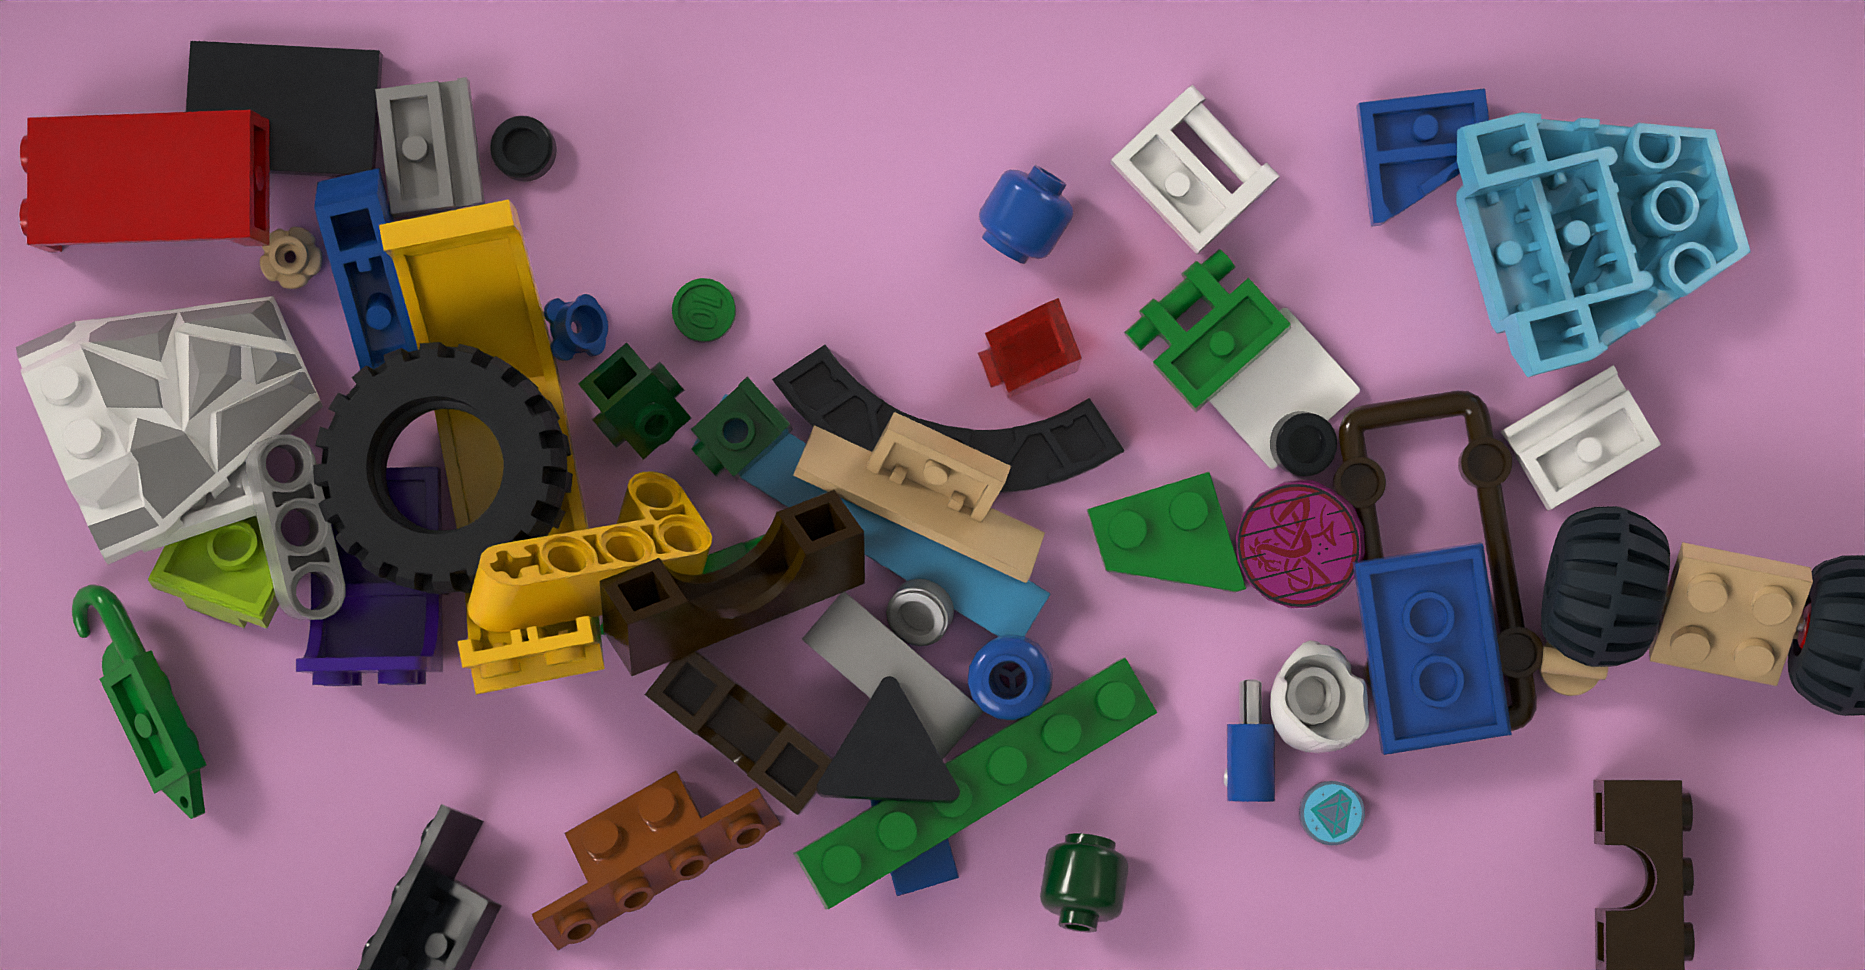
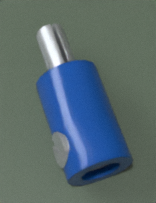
[1224,679,1275,802]

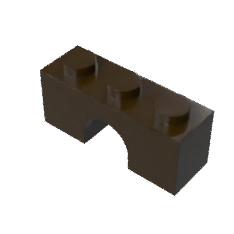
[644,651,833,815]
[1593,780,1695,970]

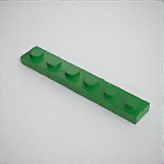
[793,658,1157,909]

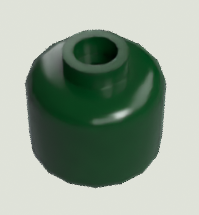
[1040,833,1128,933]

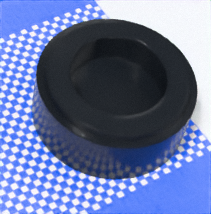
[490,116,557,181]
[1270,411,1337,476]

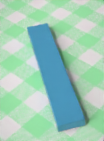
[692,394,1050,637]

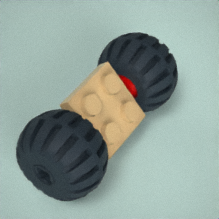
[1541,506,1865,716]

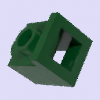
[691,376,793,481]

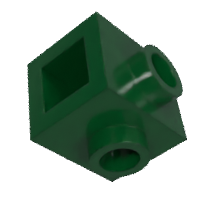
[578,342,692,460]

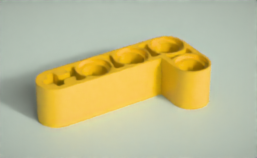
[467,471,713,633]

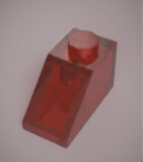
[977,298,1082,398]

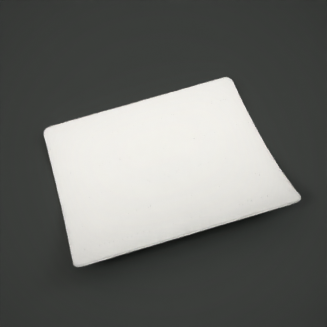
[1209,308,1360,469]

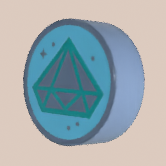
[1299,781,1365,845]

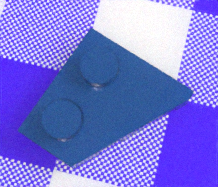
[1356,88,1489,227]

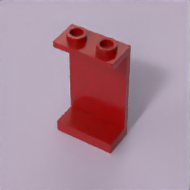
[19,110,270,253]

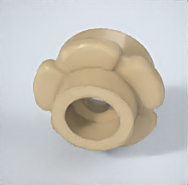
[260,226,323,289]

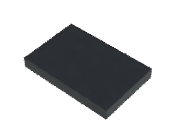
[186,41,383,177]

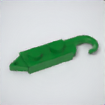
[71,584,207,819]

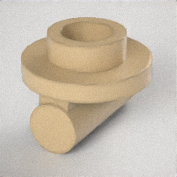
[1539,641,1608,696]

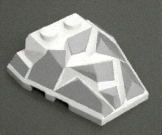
[16,296,323,564]

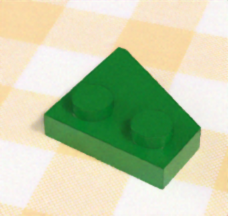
[1087,472,1246,593]

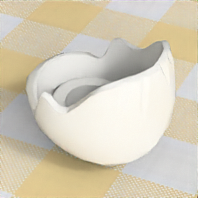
[1270,640,1370,753]

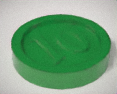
[672,278,736,343]

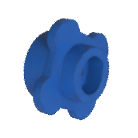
[543,294,608,361]

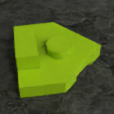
[148,515,279,629]

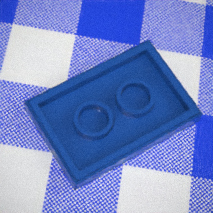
[1352,542,1512,755]

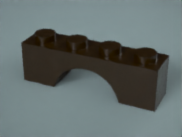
[599,490,865,676]

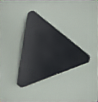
[816,676,960,803]

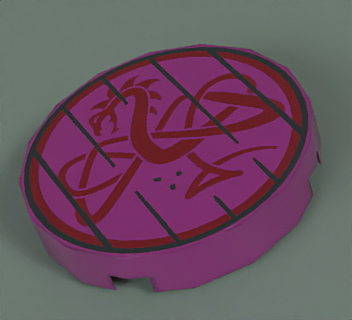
[1236,480,1365,608]

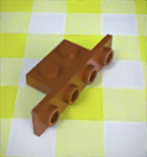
[531,770,781,950]

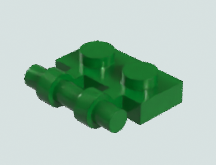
[1124,249,1291,412]

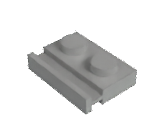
[375,77,485,218]

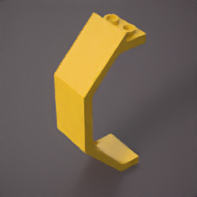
[379,199,605,695]

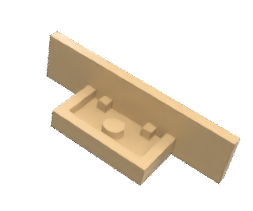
[793,412,1045,583]

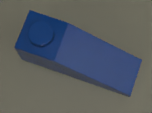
[314,168,418,370]

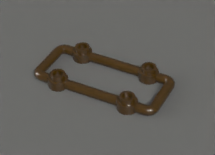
[1333,391,1544,731]

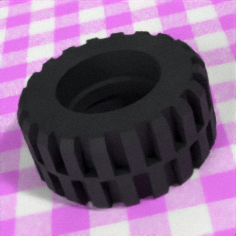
[313,342,573,595]

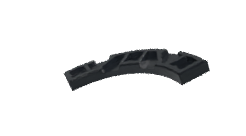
[772,345,1125,494]

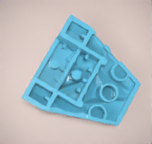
[1456,112,1751,377]

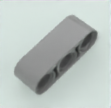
[246,435,345,620]
[802,592,984,760]

